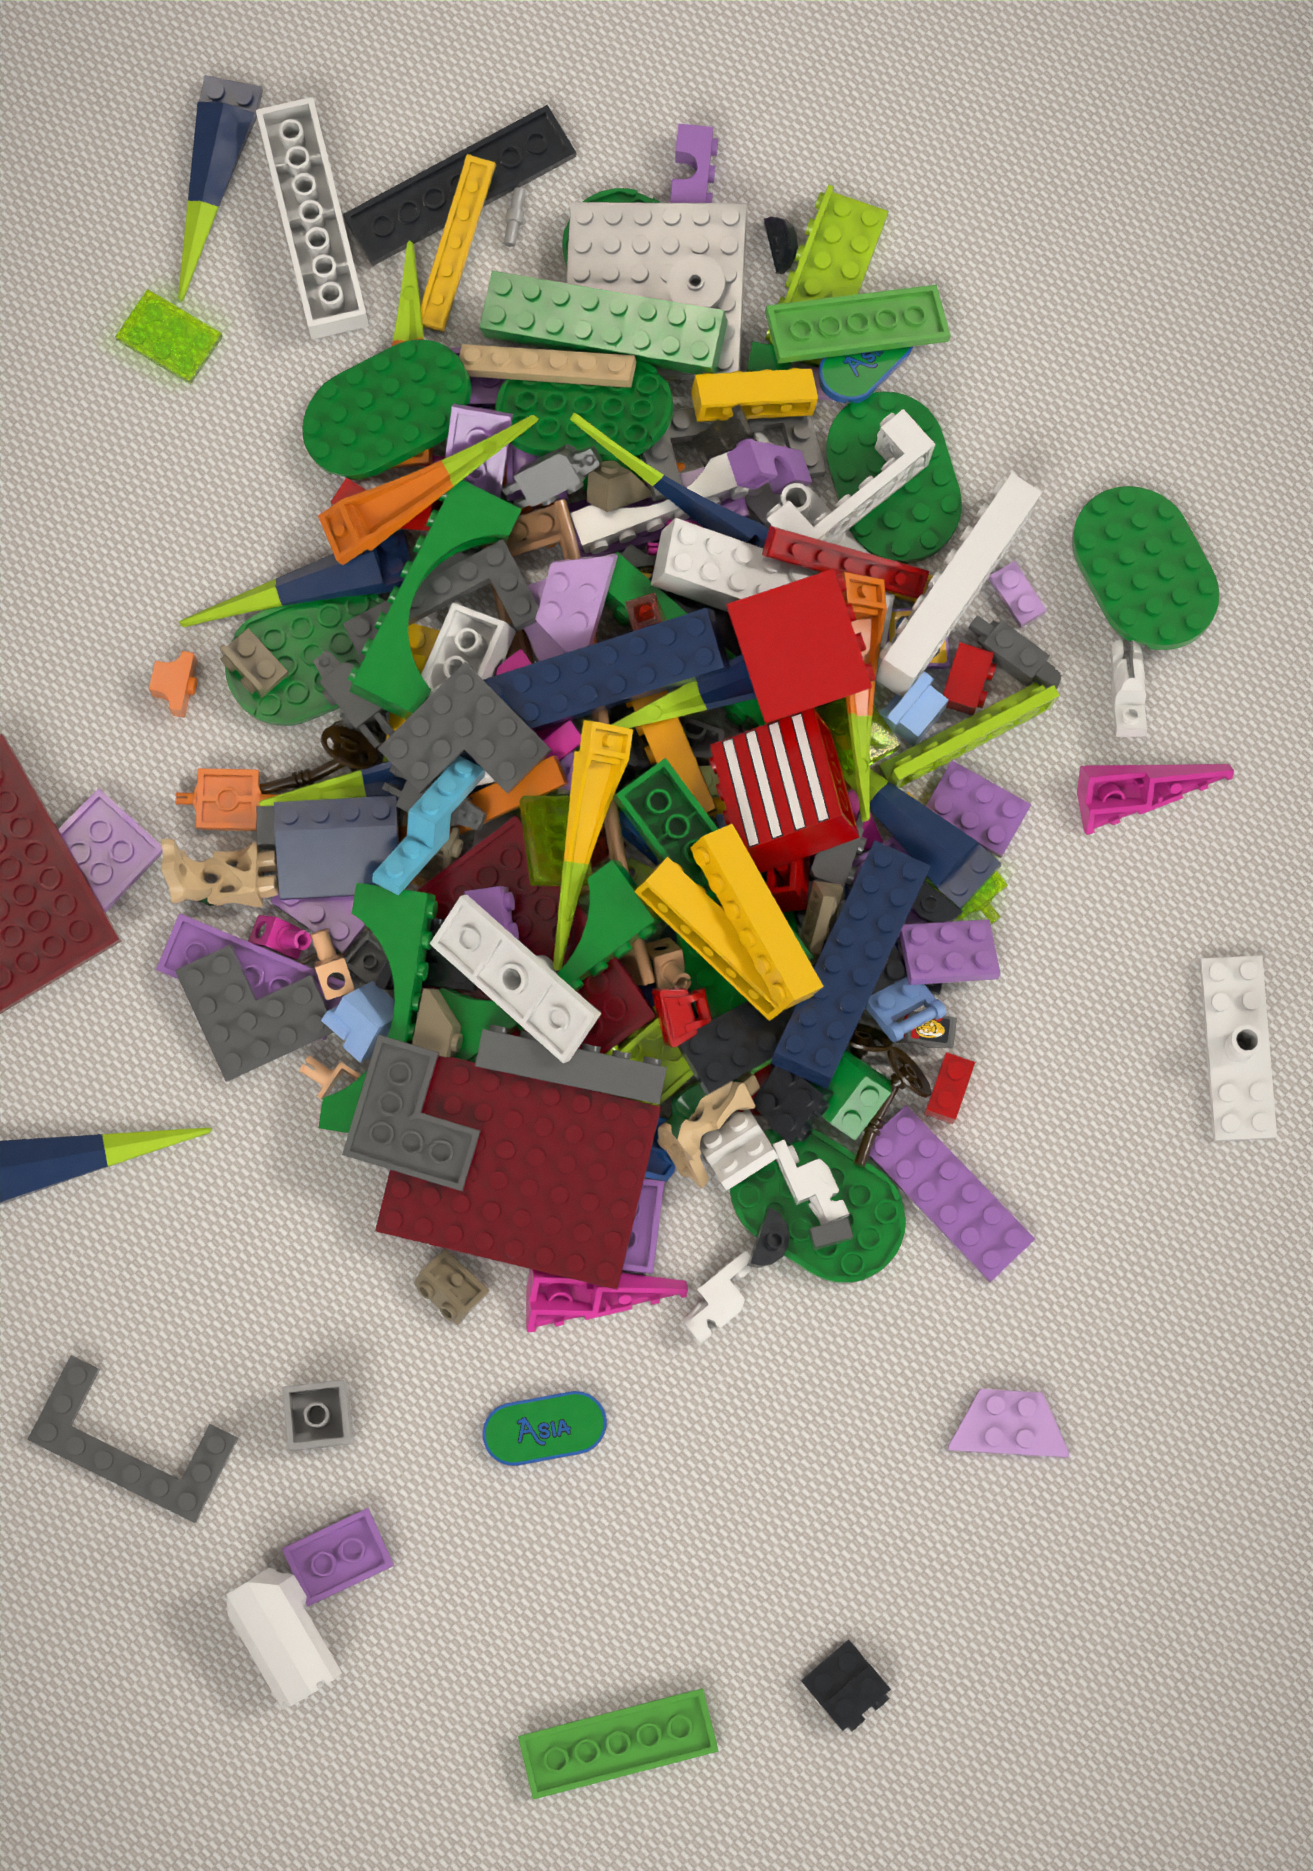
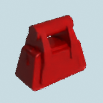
[652,987,712,1047]

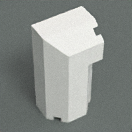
[226,1567,342,1710]

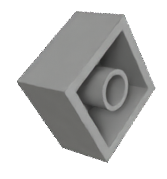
[282,1380,354,1451]

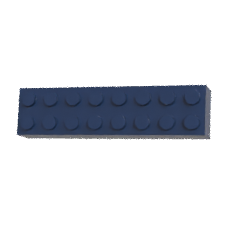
[484,608,731,732]
[771,841,931,1089]

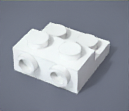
[700,1110,779,1191]

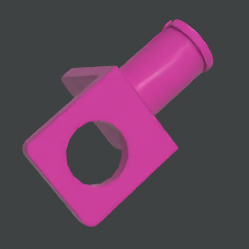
[248,915,311,959]

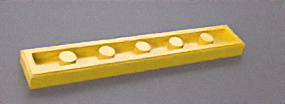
[420,154,496,333]

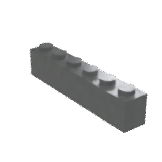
[475,1024,667,1104]

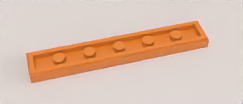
[400,755,568,842]

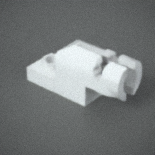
[1111,639,1147,737]
[773,1140,849,1225]
[681,1250,752,1344]

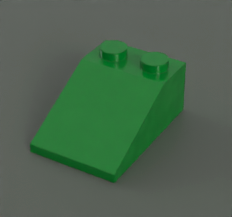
[822,1050,891,1140]

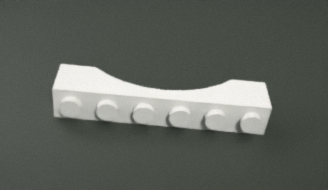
[570,451,752,554]

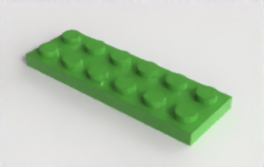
[765,284,951,364]
[518,1688,719,1800]

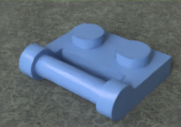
[866,977,947,1042]

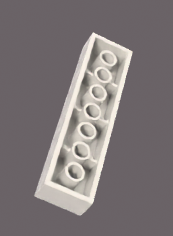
[256,97,369,340]
[876,473,1042,698]
[651,518,895,653]

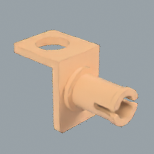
[310,928,355,1000]
[646,937,691,990]
[299,1055,361,1101]

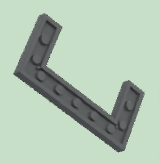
[641,408,826,501]
[343,539,539,662]
[27,1355,239,1523]

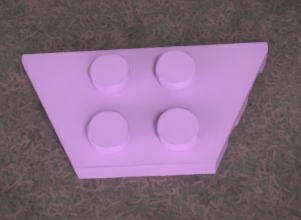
[535,554,618,653]
[948,1389,1069,1458]

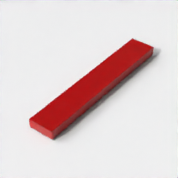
[762,526,930,599]

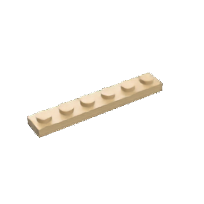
[459,344,637,387]

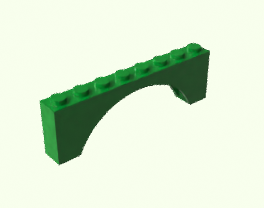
[347,480,522,720]
[439,860,662,1063]
[318,883,438,1133]

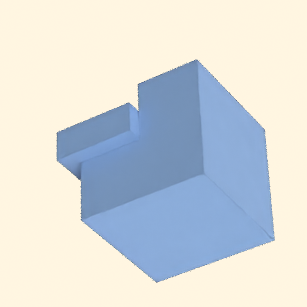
[877,671,948,747]
[321,981,395,1063]

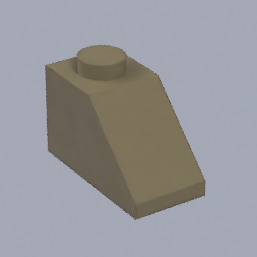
[587,461,651,512]
[412,988,463,1057]

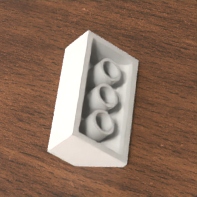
[421,602,516,698]

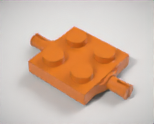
[175,768,279,831]

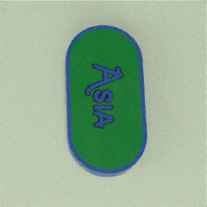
[818,346,913,404]
[482,1391,607,1466]

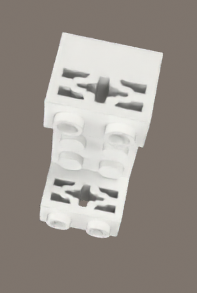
[764,409,935,543]

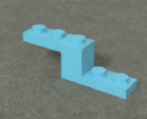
[372,756,485,895]

